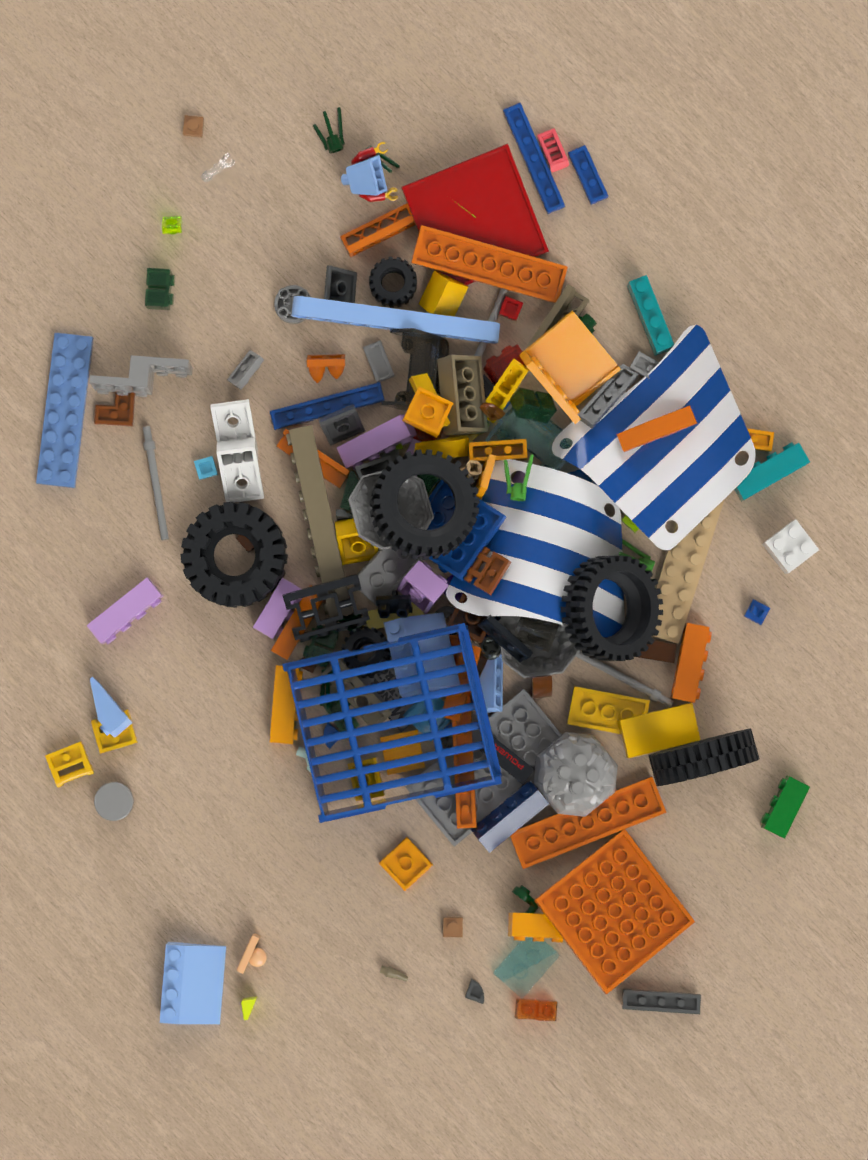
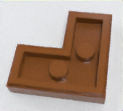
[94,391,135,426]

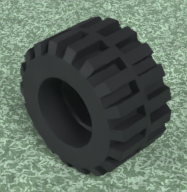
[369,256,417,308]
[341,626,391,678]

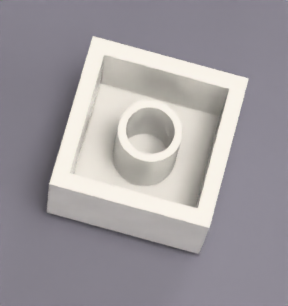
[762,519,819,574]

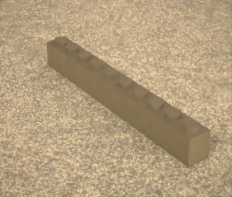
[286,425,352,618]

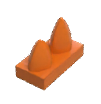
[307,354,346,383]

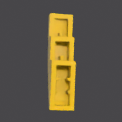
[486,359,529,424]

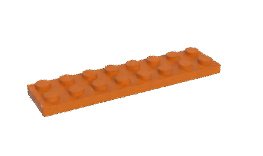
[411,225,568,303]
[510,776,667,869]

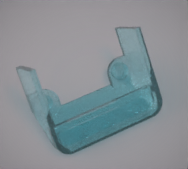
[485,399,573,471]

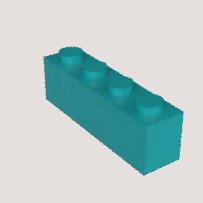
[627,275,674,356]
[734,442,810,502]

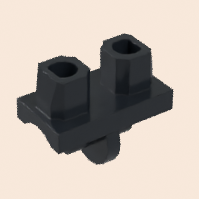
[376,590,413,618]

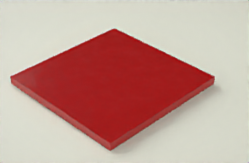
[401,144,549,285]

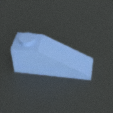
[472,651,503,713]
[90,677,133,737]

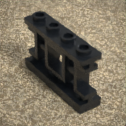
[282,574,370,642]

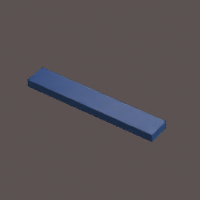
[503,102,565,215]
[270,382,385,430]

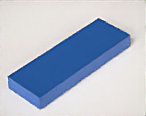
[568,145,609,205]

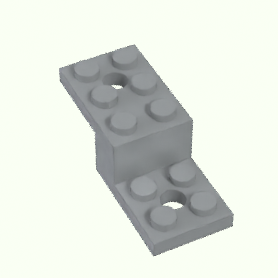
[89,355,193,397]

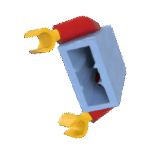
[341,142,398,202]

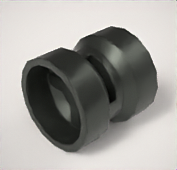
[481,637,501,660]

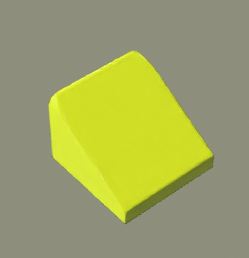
[241,996,257,1020]

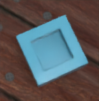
[194,456,218,480]

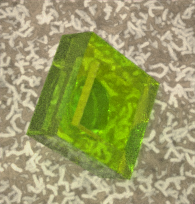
[162,216,183,235]

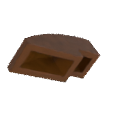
[530,675,552,699]

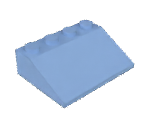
[384,612,461,698]
[159,942,226,1024]

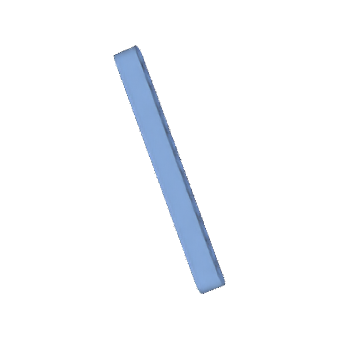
[291,296,500,344]

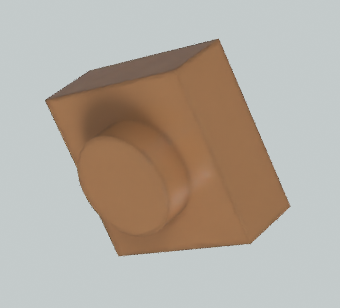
[183,115,204,138]
[443,917,463,937]

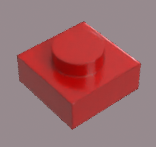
[499,296,523,321]

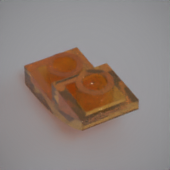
[515,998,558,1021]

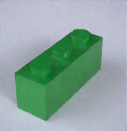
[761,776,810,839]

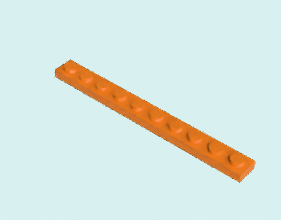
[449,635,477,829]

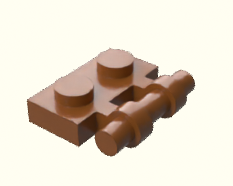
[464,547,512,595]

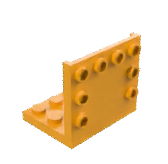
[519,310,621,424]

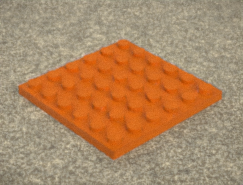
[534,829,695,994]

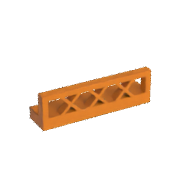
[340,203,416,258]
[276,429,350,489]

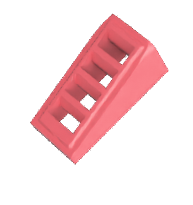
[537,128,569,173]

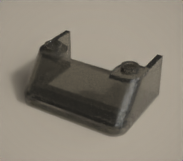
[382,328,449,411]

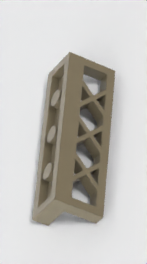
[526,284,589,348]
[322,659,392,725]

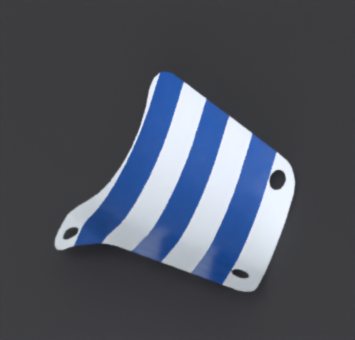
[552,325,756,550]
[446,459,625,637]

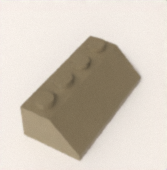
[437,355,488,435]

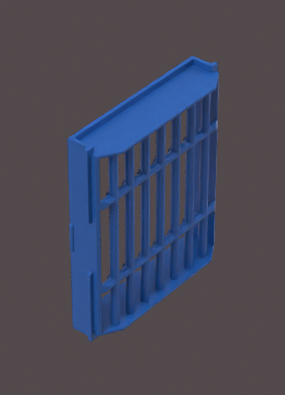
[282,623,502,823]

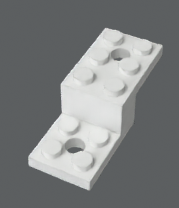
[211,399,264,503]

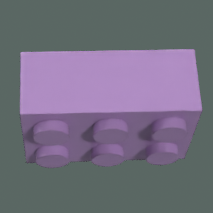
[397,561,449,614]

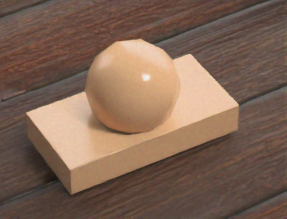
[237,933,267,974]

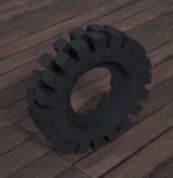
[180,502,288,608]

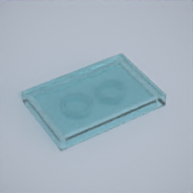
[493,937,560,999]

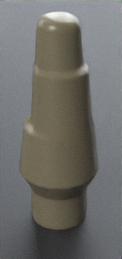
[380,965,408,981]

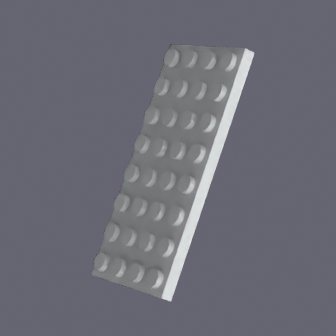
[405,689,562,847]

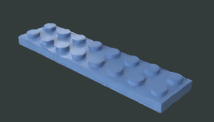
[36,333,94,488]

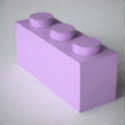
[253,578,302,639]

